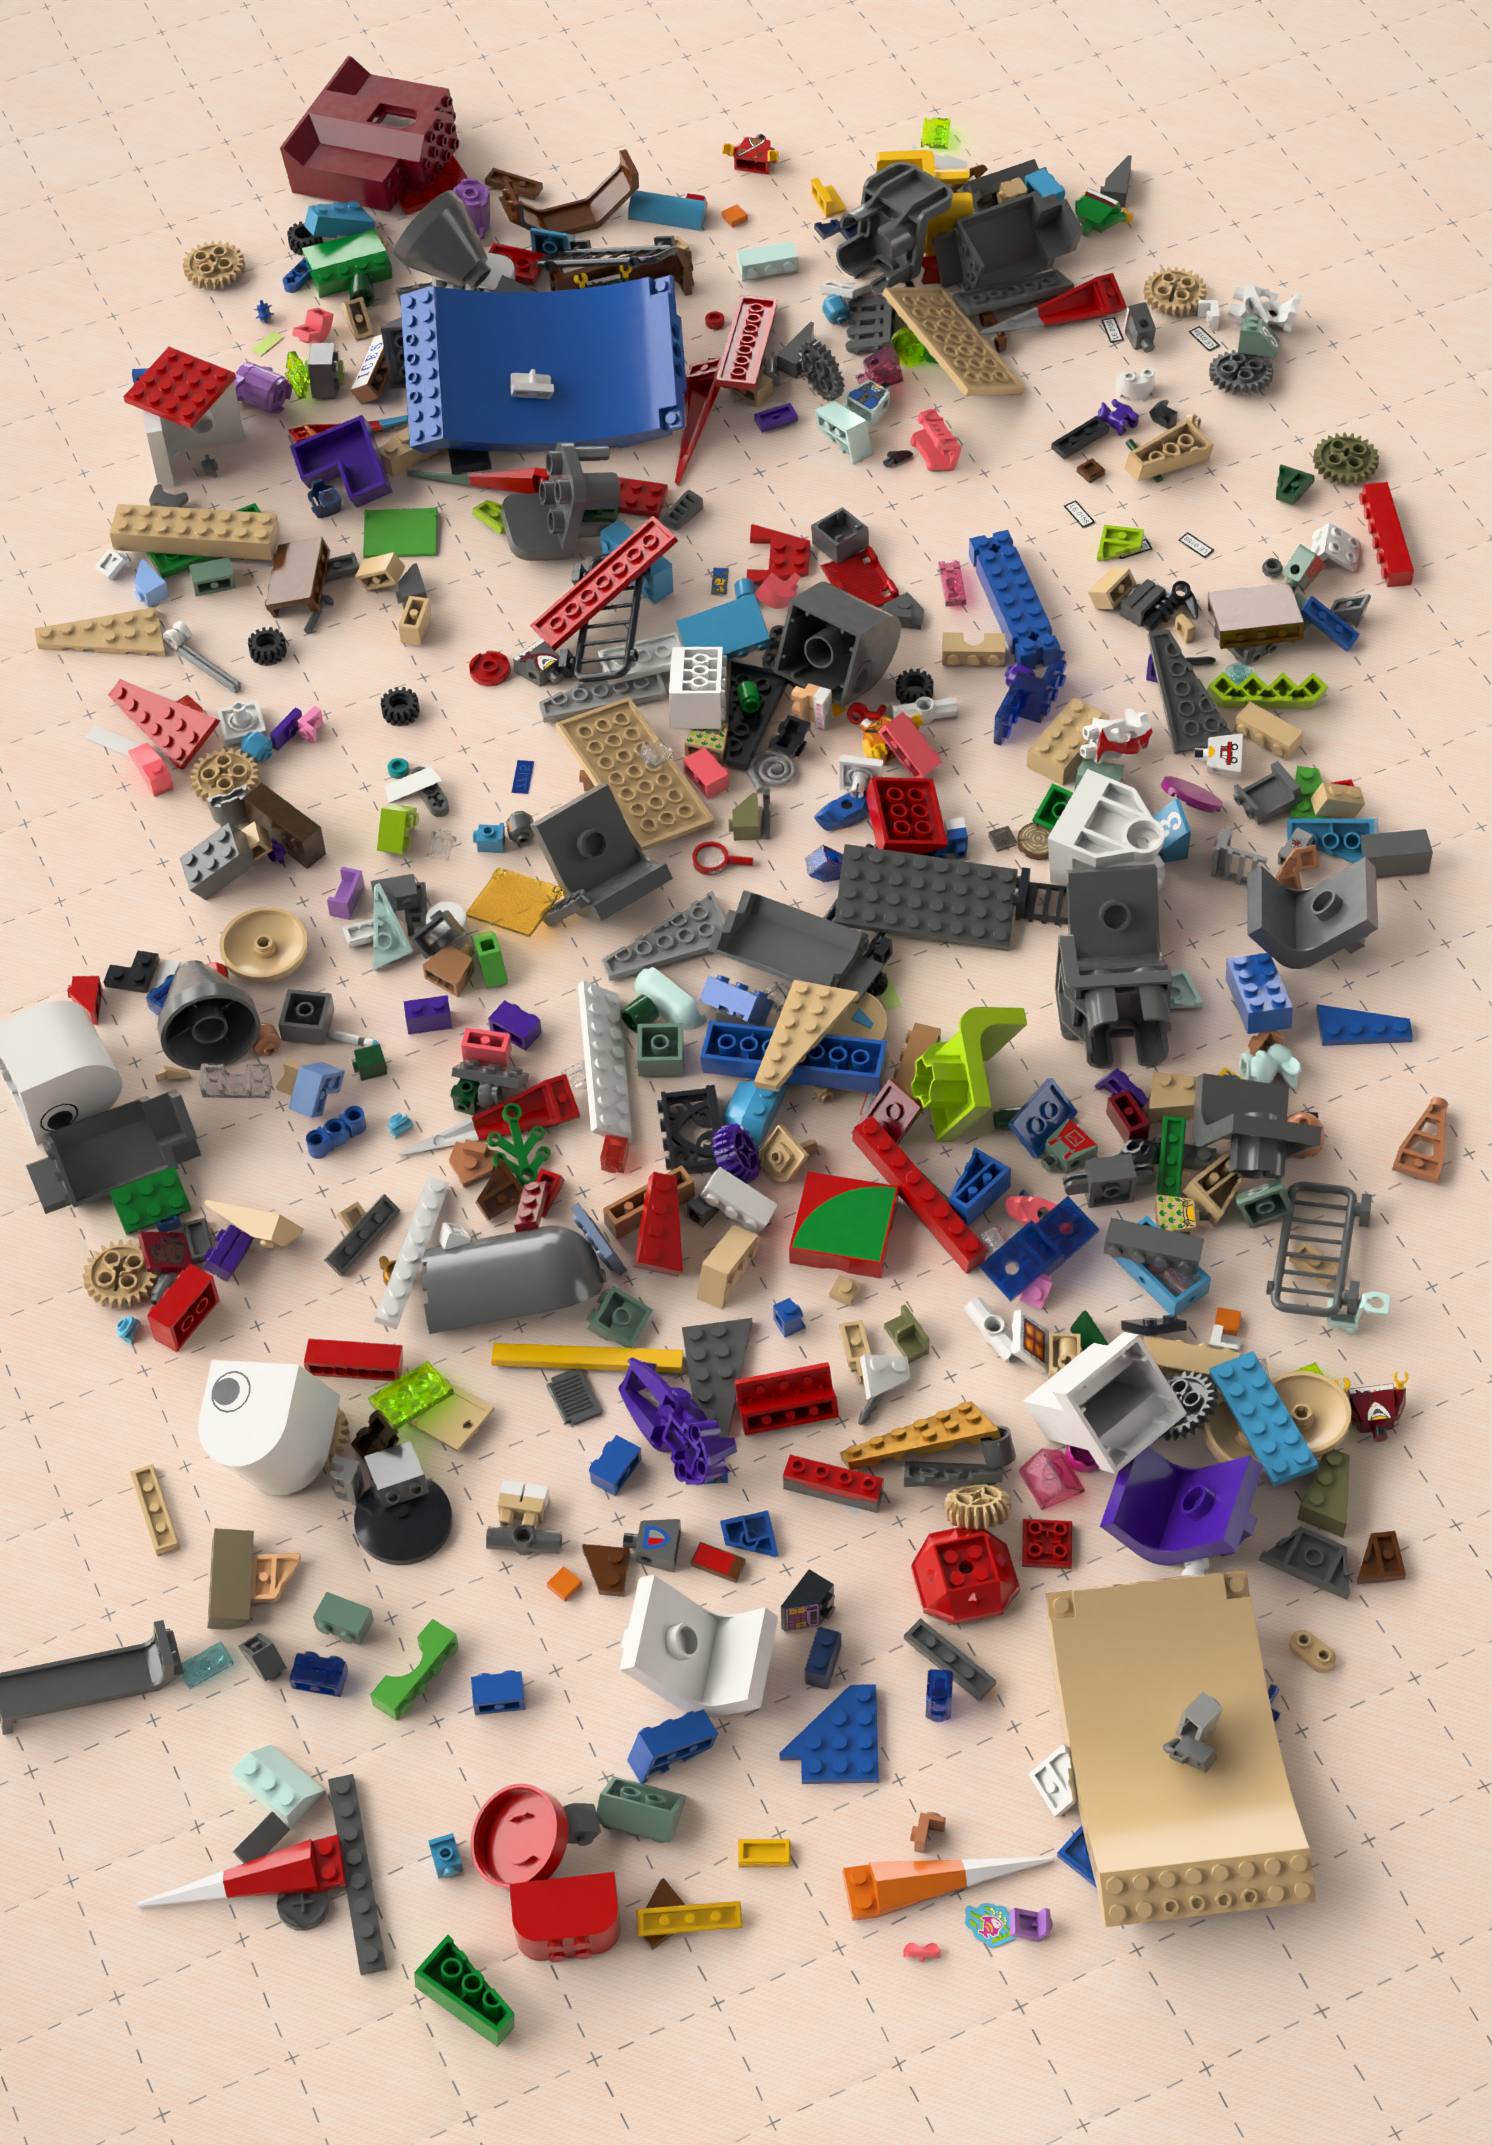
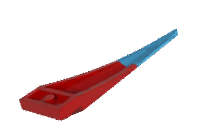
[288,415,408,443]

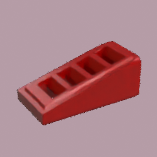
[535,1168,565,1218]

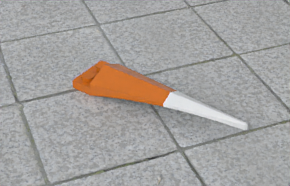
[842,1857,1053,1921]

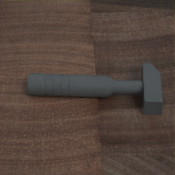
[304,594,334,634]
[761,789,771,840]

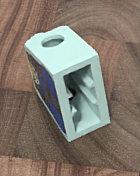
[845,380,892,426]

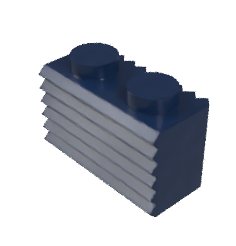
[804,1627,842,1689]

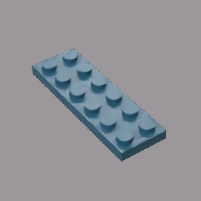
[1209,1351,1318,1487]

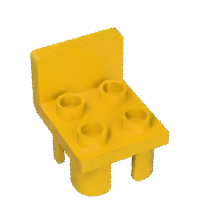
[876,150,973,257]

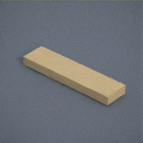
[130,1464,180,1556]

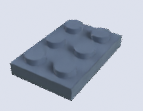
[571,1203,628,1276]

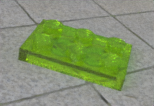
[368,1361,455,1429]

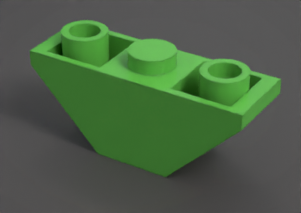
[471,931,508,989]

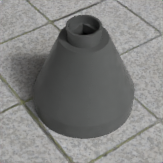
[394,190,491,289]
[157,960,260,1071]

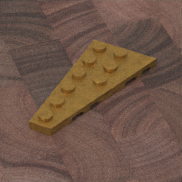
[840,1401,1001,1470]

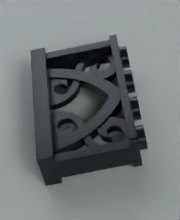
[657,1084,721,1174]

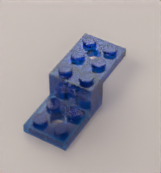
[994,649,1067,746]
[979,1196,1100,1302]

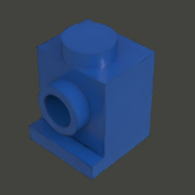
[773,1298,806,1338]

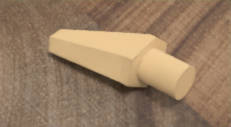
[154,1066,192,1082]

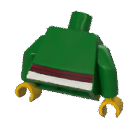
[1075,188,1134,237]

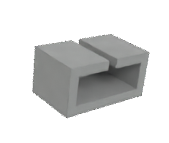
[1176,1692,1223,1743]

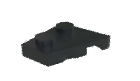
[1121,1315,1187,1336]

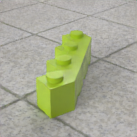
[1207,672,1328,709]

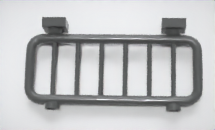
[1266,1181,1372,1317]

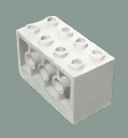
[669,647,727,729]

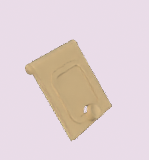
[406,1378,495,1452]

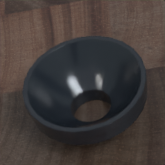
[1119,1138,1160,1165]

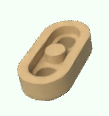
[1289,1630,1336,1673]

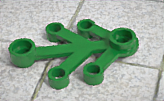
[487,1103,551,1187]

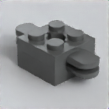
[1062,1154,1156,1208]

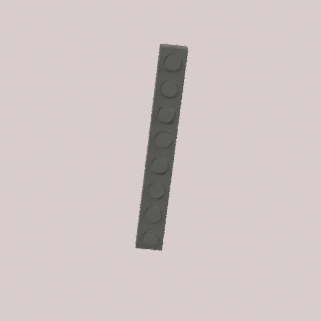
[328,1774,387,1975]

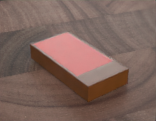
[690,1542,746,1583]

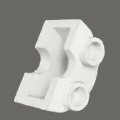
[1115,367,1155,401]

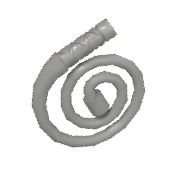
[747,750,796,794]

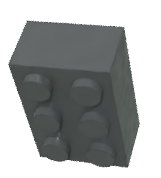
[180,823,255,900]

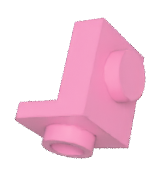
[1020,1272,1055,1309]

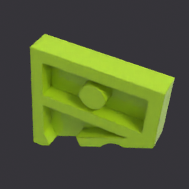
[472,500,505,534]
[1097,524,1144,561]

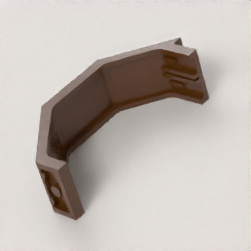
[498,149,639,235]

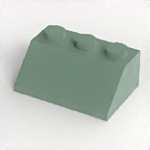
[596,1776,686,1843]

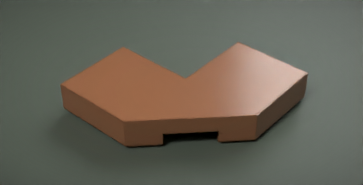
[1276,845,1320,889]

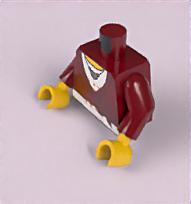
[1334,1371,1409,1442]

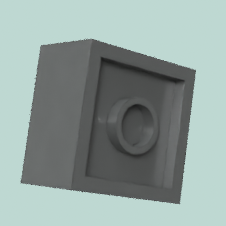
[811,507,869,564]

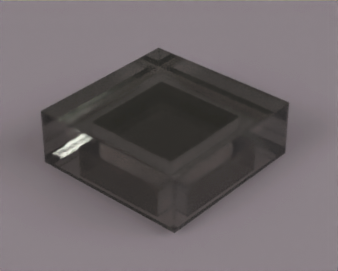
[988,826,1017,852]

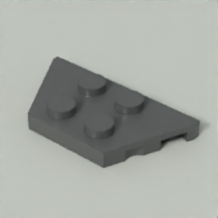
[1259,1526,1350,1600]

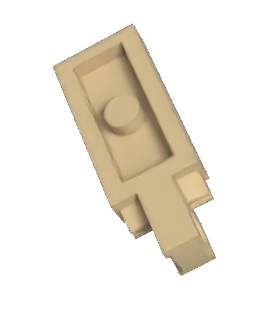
[839,1320,871,1384]

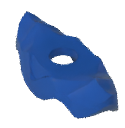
[814,789,869,831]

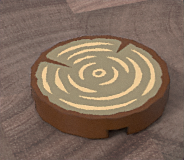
[1017,822,1052,860]

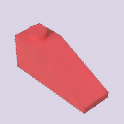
[128,743,173,797]

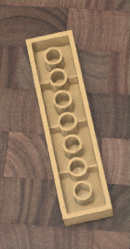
[109,504,280,560]

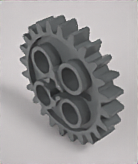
[798,339,845,401]
[1209,350,1274,396]
[1158,1371,1219,1441]

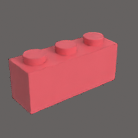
[878,712,942,778]

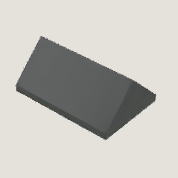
[1361,829,1433,878]

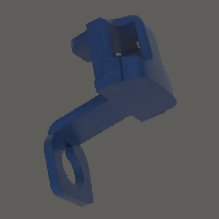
[307,479,342,518]

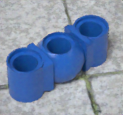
[306,1106,366,1159]

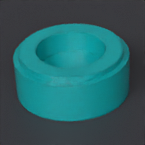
[387,758,409,779]

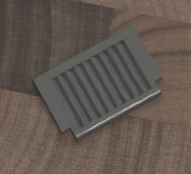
[546,1369,602,1426]

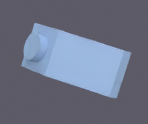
[134,559,169,608]

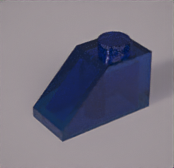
[805,844,843,882]

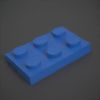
[1008,1078,1078,1158]

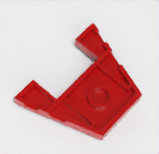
[746,524,811,584]

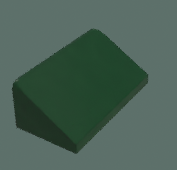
[1070,1310,1109,1351]

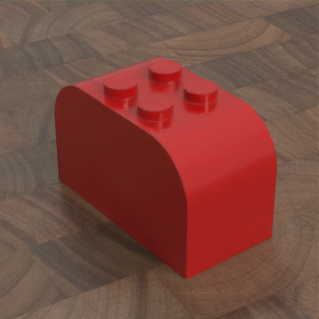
[509,1872,621,1962]

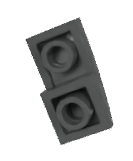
[233,1811,290,1864]

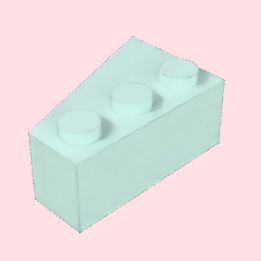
[814,401,873,465]

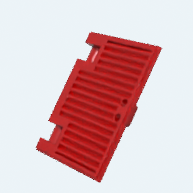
[820,546,900,607]

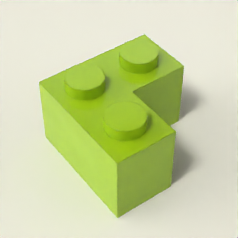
[377,804,419,854]

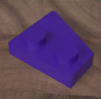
[1094,1068,1149,1109]

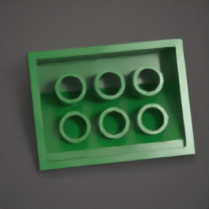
[302,229,392,298]

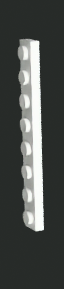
[374,1176,450,1330]

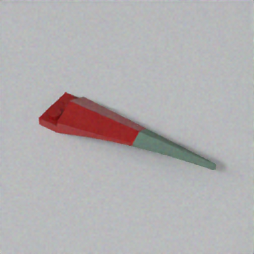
[407,467,549,494]

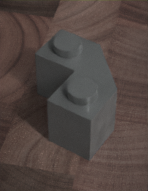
[563,1803,602,1846]

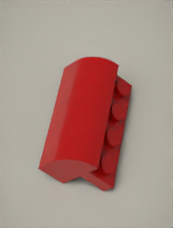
[734,1362,839,1435]

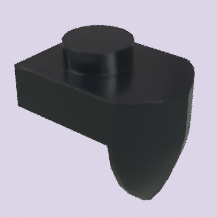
[1149,400,1177,429]

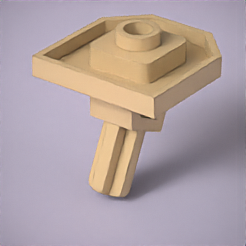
[760,1125,818,1182]

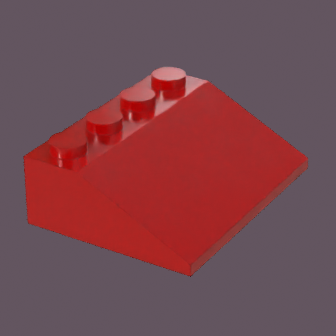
[865,777,948,855]

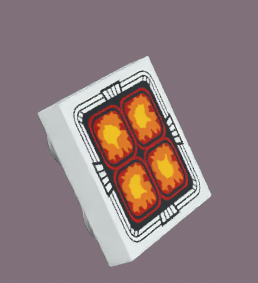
[1011,1310,1049,1374]

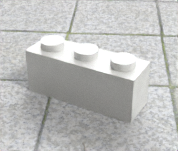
[700,1167,778,1234]

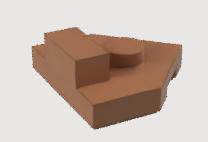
[449,1139,499,1188]

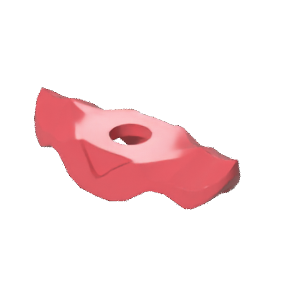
[1006,1196,1083,1237]

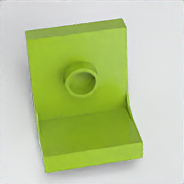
[911,1007,1028,1142]

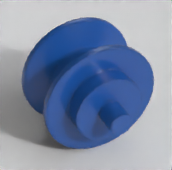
[253,300,274,323]

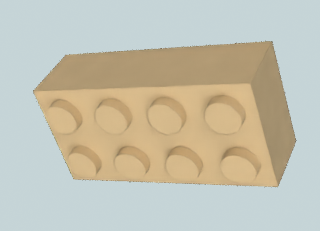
[1027,697,1109,786]

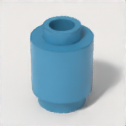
[734,578,757,599]

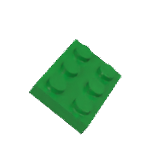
[109,1166,191,1235]

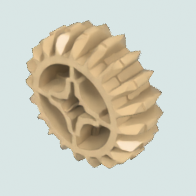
[944,1483,1011,1531]

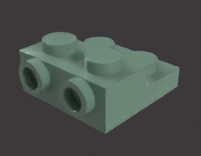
[586,1285,653,1348]

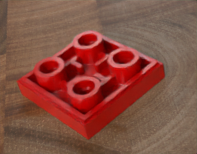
[1022,1519,1072,1569]

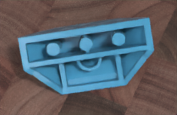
[722,1079,790,1152]

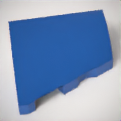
[720,1510,779,1557]

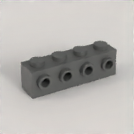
[1104,1218,1204,1275]

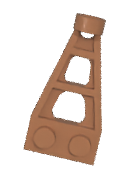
[1392,1097,1449,1184]

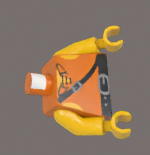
[860,714,924,766]

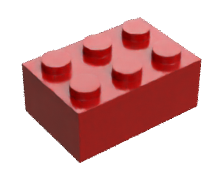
[147,1264,220,1352]

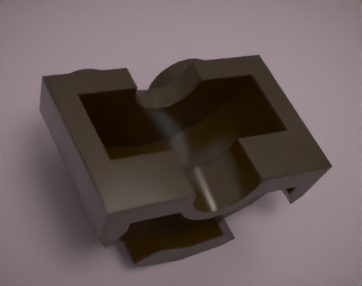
[351,1409,399,1463]

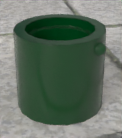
[349,274,374,307]
[620,994,659,1033]

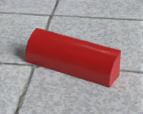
[304,1338,403,1382]

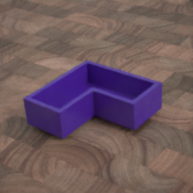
[290,415,393,508]

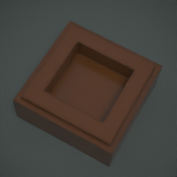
[1077,458,1105,483]

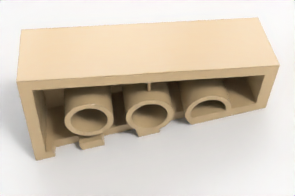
[379,426,448,477]

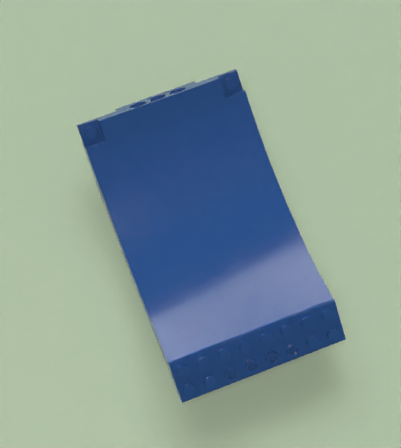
[400,275,687,453]

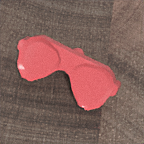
[903,1943,941,1962]

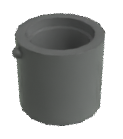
[980,1426,1016,1467]

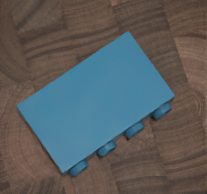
[676,593,772,663]

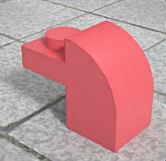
[292,308,334,343]
[755,572,801,609]

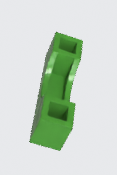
[370,1618,458,1721]

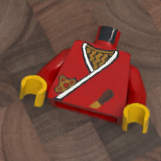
[722,134,779,175]

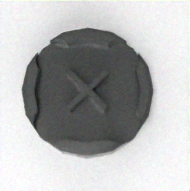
[277,1891,330,1931]

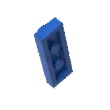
[1300,596,1360,651]

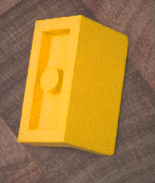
[811,177,846,217]

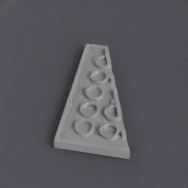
[539,671,666,723]
[602,890,726,981]

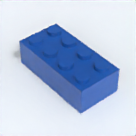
[1226,953,1293,1034]

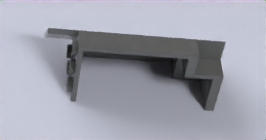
[932,191,1083,291]
[26,1089,202,1214]

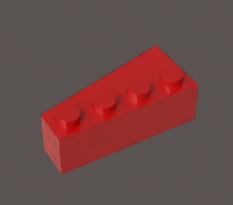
[632,1172,683,1277]

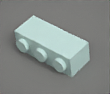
[737,241,798,281]

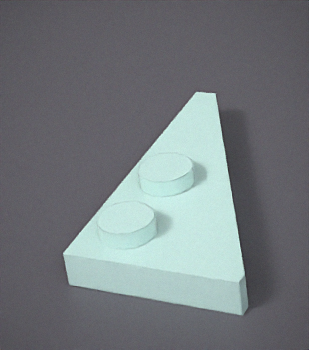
[373,883,413,970]

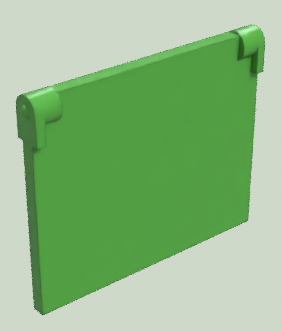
[363,507,438,558]

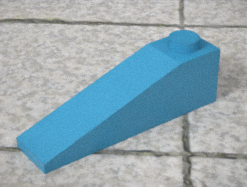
[1287,818,1378,863]

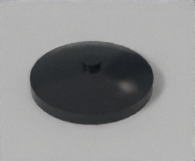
[354,1478,452,1565]

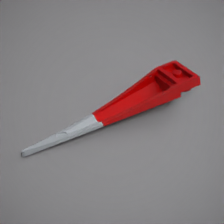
[979,273,1127,335]

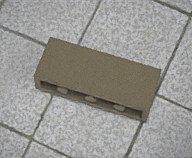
[207,1528,254,1629]

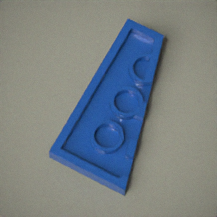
[1316,1004,1413,1046]

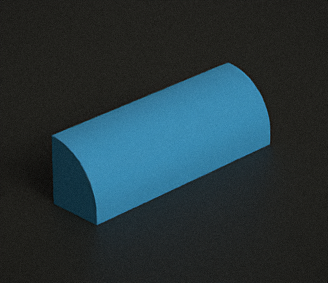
[628,190,707,231]

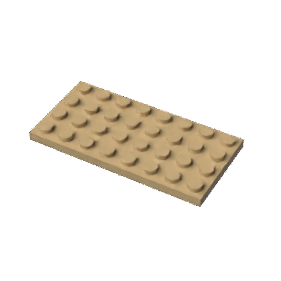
[882,287,1026,396]
[556,697,715,852]

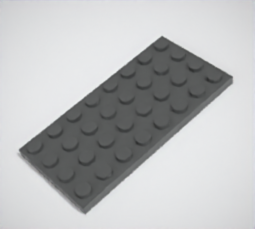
[834,844,1018,951]

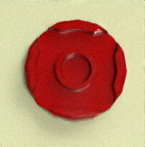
[469,650,511,687]

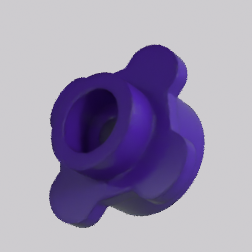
[267,839,286,864]

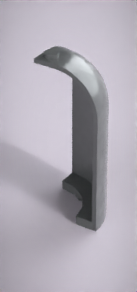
[422,1226,606,1334]

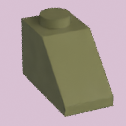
[728,792,759,841]

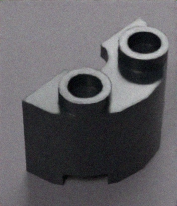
[768,715,811,758]

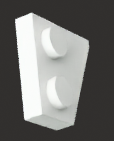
[819,281,872,300]

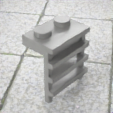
[1211,827,1268,885]

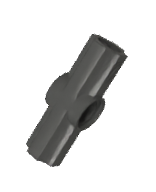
[486,1524,562,1556]

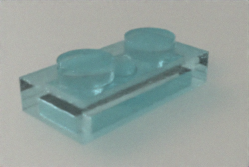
[181,1641,234,1689]

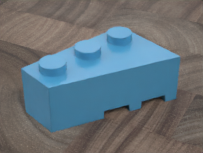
[304,201,376,238]

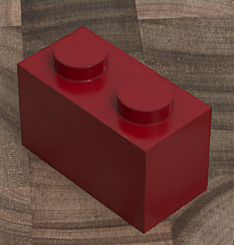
[1106,1090,1150,1144]

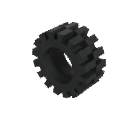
[287,221,323,255]
[248,627,287,666]
[896,669,934,704]
[381,687,420,726]

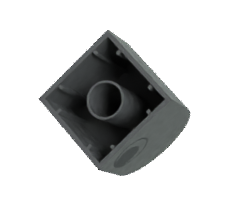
[773,581,901,707]

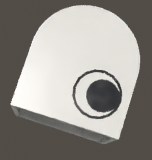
[0,1000,122,1145]
[198,1360,341,1495]

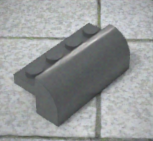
[963,159,1048,210]

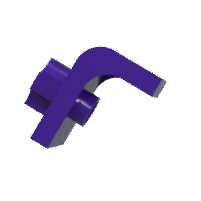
[1100,1446,1263,1566]

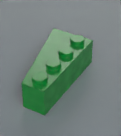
[414,1934,514,2047]

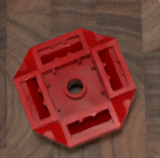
[911,1527,1020,1625]

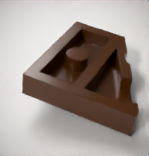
[475,1160,523,1221]

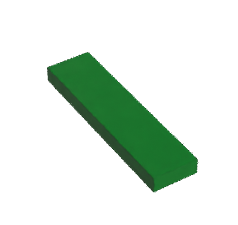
[1156,1115,1186,1197]

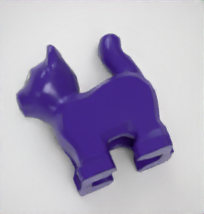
[1097,399,1139,436]

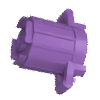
[453,178,490,241]
[234,362,292,414]

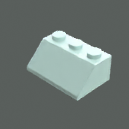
[231,1745,326,1829]

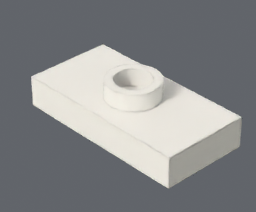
[342,919,374,948]

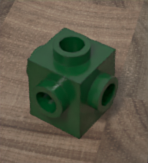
[450,1078,481,1116]

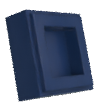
[155,1215,182,1232]

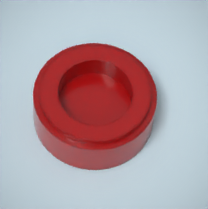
[705,311,725,330]

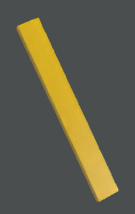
[491,1343,683,1373]

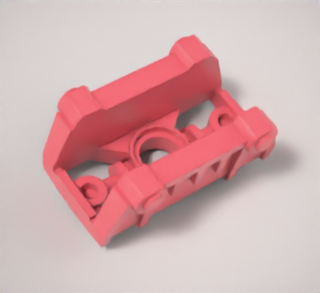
[910,409,962,471]

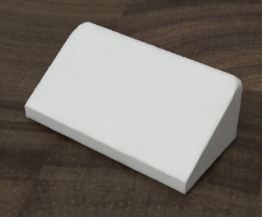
[438,1222,471,1250]

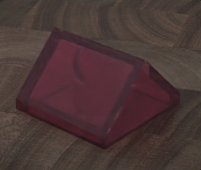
[1019,1448,1085,1511]

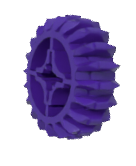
[712,1124,761,1184]

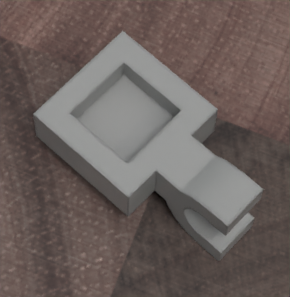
[762,352,780,387]

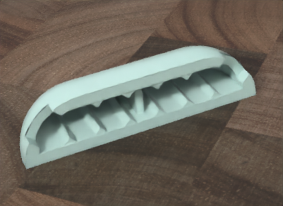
[635,967,707,1030]

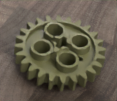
[1313,432,1379,486]

